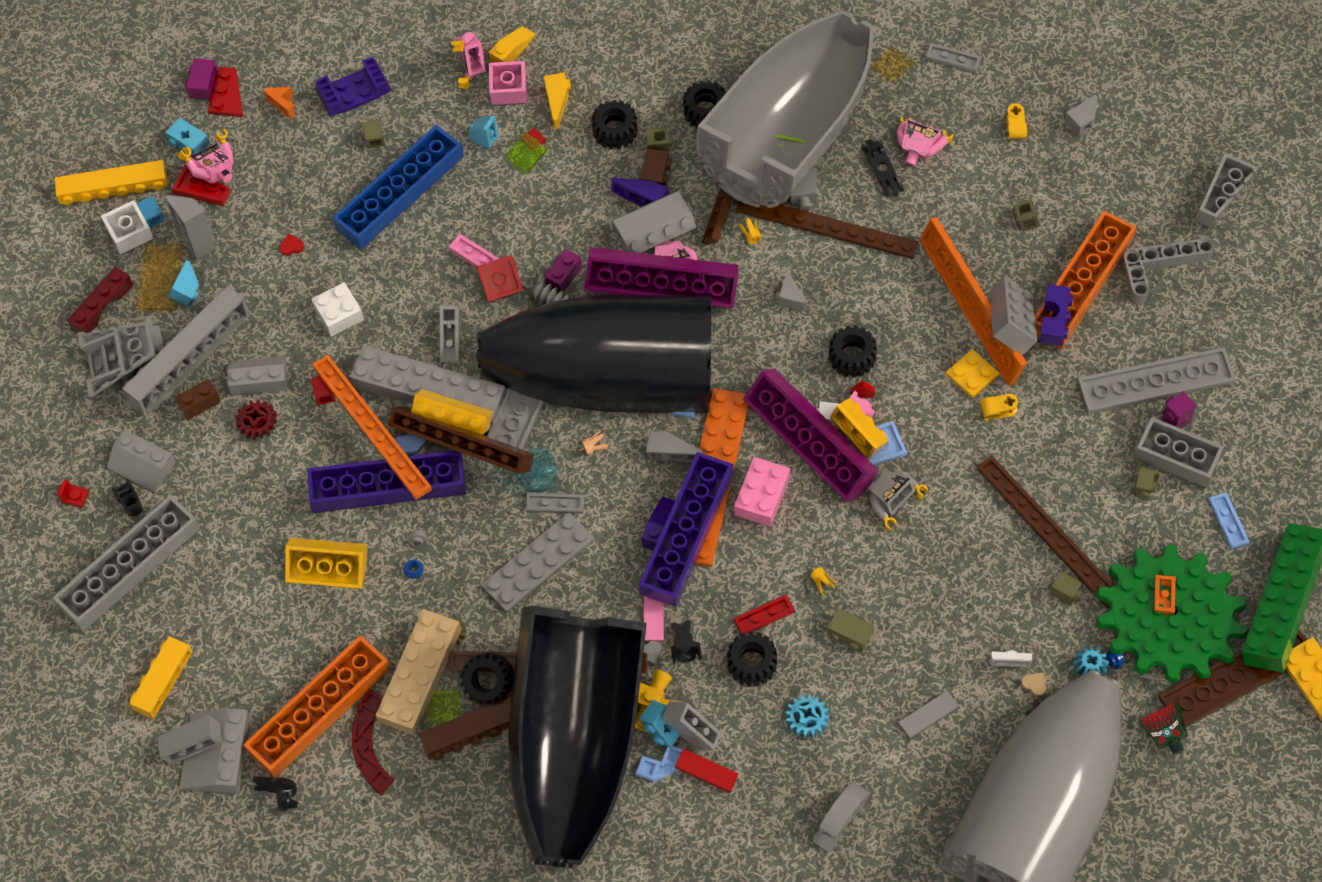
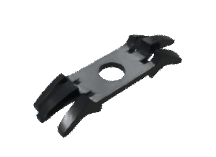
[861,139,904,197]

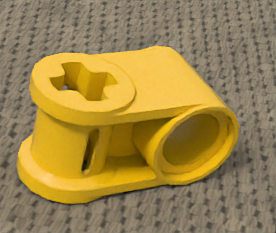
[1006,103,1027,139]
[980,394,1018,421]

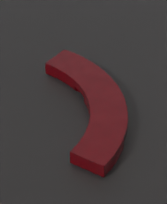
[352,689,394,796]

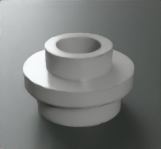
[408,530,428,548]

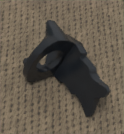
[670,620,702,664]
[253,776,298,811]

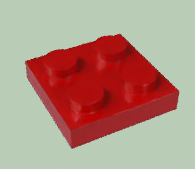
[476,255,523,302]

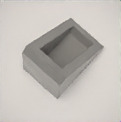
[779,273,808,311]

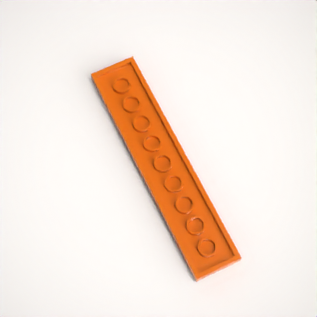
[919,217,1027,386]
[695,388,749,567]

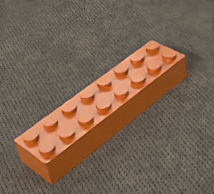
[1035,211,1137,349]
[243,635,391,777]

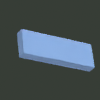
[1208,492,1250,550]

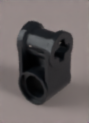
[111,479,143,517]

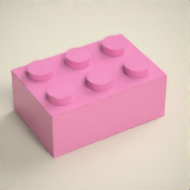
[734,457,790,527]

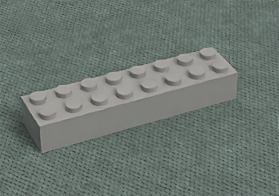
[122,286,250,418]
[350,345,506,427]
[52,495,200,632]

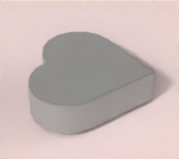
[643,641,662,666]

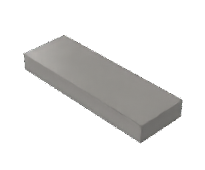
[925,43,982,73]
[525,492,585,514]
[898,690,959,740]

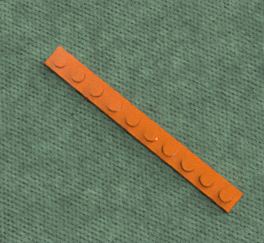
[312,355,432,500]

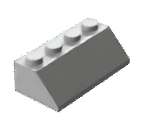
[612,191,697,253]
[165,195,216,260]

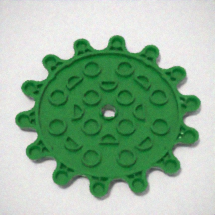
[1096,545,1247,683]

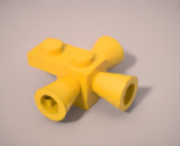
[635,670,680,732]

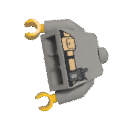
[868,470,928,531]

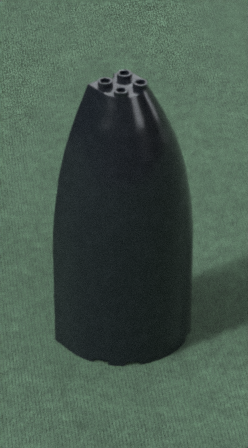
[477,295,711,413]
[508,606,647,868]

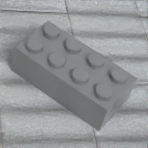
[989,277,1037,355]
[1134,417,1224,488]

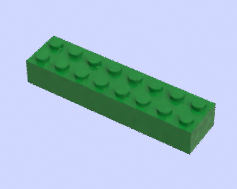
[1242,522,1322,673]

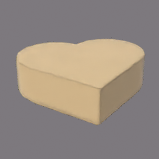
[1021,673,1046,697]

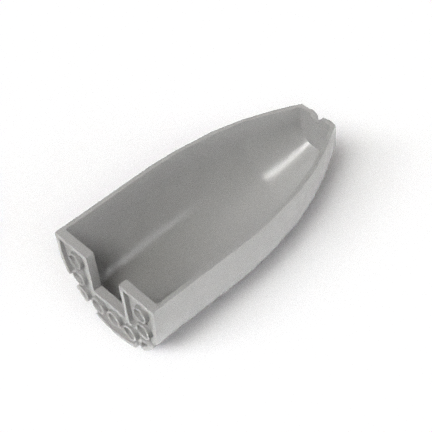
[696,11,873,208]
[938,669,1122,882]

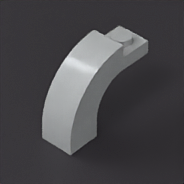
[813,782,871,853]

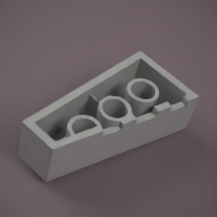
[1193,153,1259,228]

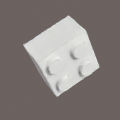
[101,200,153,254]
[311,282,364,337]

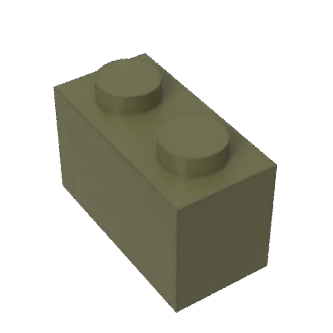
[827,608,874,652]

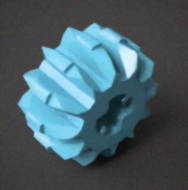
[1074,646,1109,676]

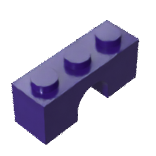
[1039,284,1073,346]

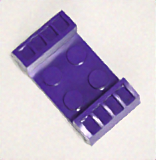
[315,57,392,117]

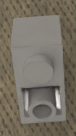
[1065,95,1098,136]

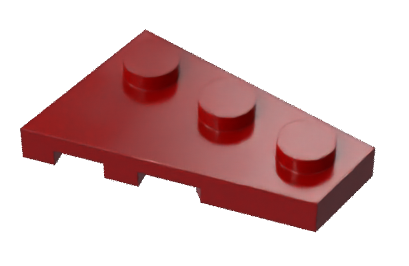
[208,66,243,117]
[172,164,230,206]

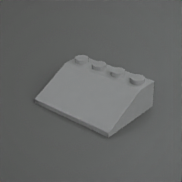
[179,709,251,793]

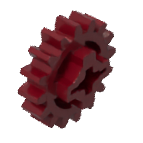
[235,399,277,440]

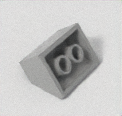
[227,356,288,396]
[107,430,176,493]

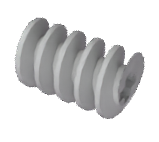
[529,280,570,305]

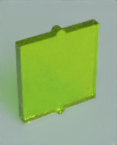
[505,132,547,173]
[428,689,461,725]

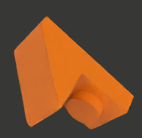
[263,87,295,119]
[1154,575,1176,615]

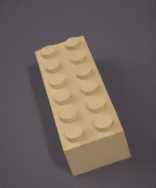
[375,609,462,735]

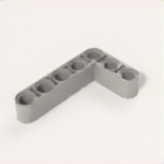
[1122,238,1214,304]

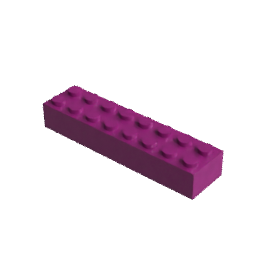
[584,247,739,308]
[743,369,879,502]

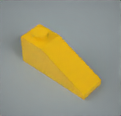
[489,26,536,63]
[543,72,571,129]

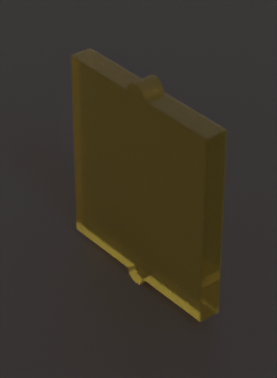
[872,46,915,83]

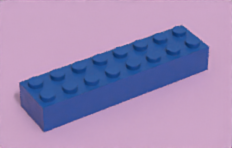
[332,125,464,250]

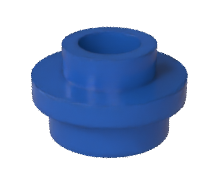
[404,559,424,579]
[1106,651,1124,670]

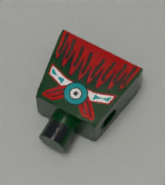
[1140,703,1188,755]

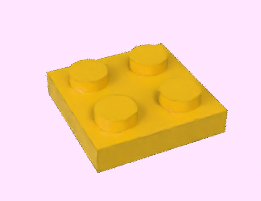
[945,349,1000,398]

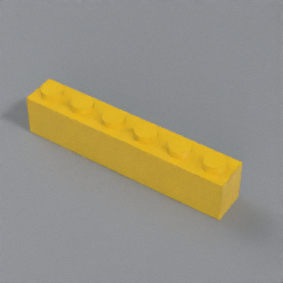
[54,160,168,205]

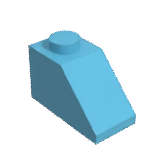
[469,115,498,149]
[168,260,199,307]

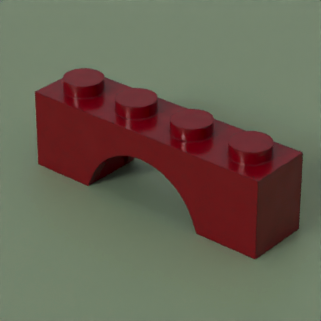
[67,266,133,333]

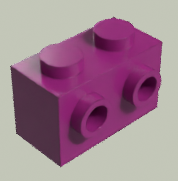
[185,58,218,100]
[544,249,582,293]
[1161,392,1196,429]

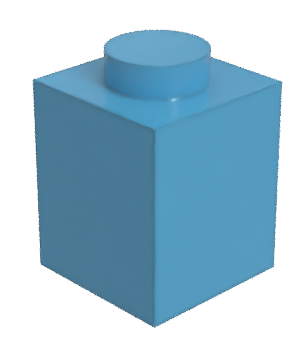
[137,196,165,228]

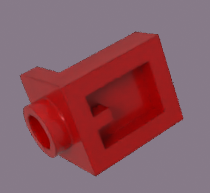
[57,479,89,508]

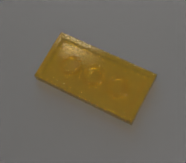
[138,244,183,311]

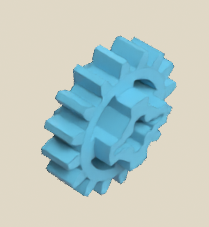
[786,694,829,739]

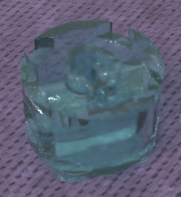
[519,448,558,493]

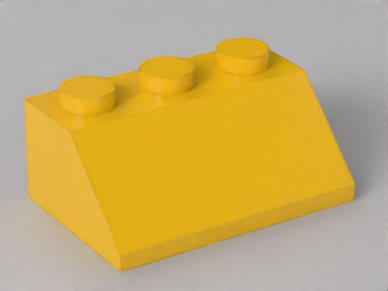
[830,398,889,460]

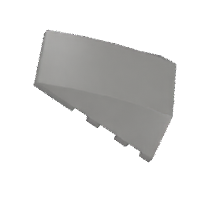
[77,322,155,398]

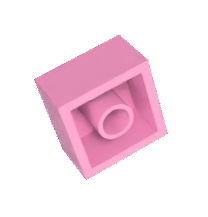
[489,61,527,105]

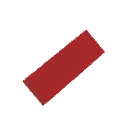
[733,595,795,635]
[675,749,739,793]

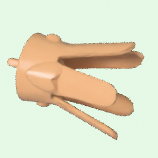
[579,430,608,455]

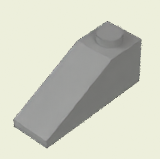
[439,306,461,362]
[646,430,703,463]

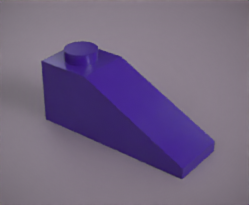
[611,177,669,207]
[641,497,675,551]

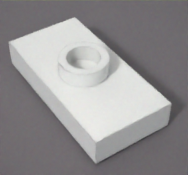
[990,650,1032,668]

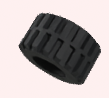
[683,80,727,129]
[592,100,638,150]
[829,325,877,378]
[727,631,777,687]
[460,652,514,705]

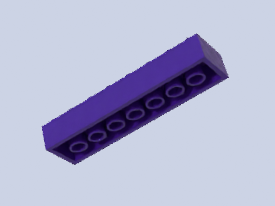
[307,450,466,513]
[639,452,734,607]

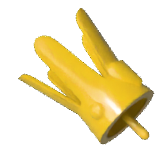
[738,218,761,245]
[810,567,838,595]

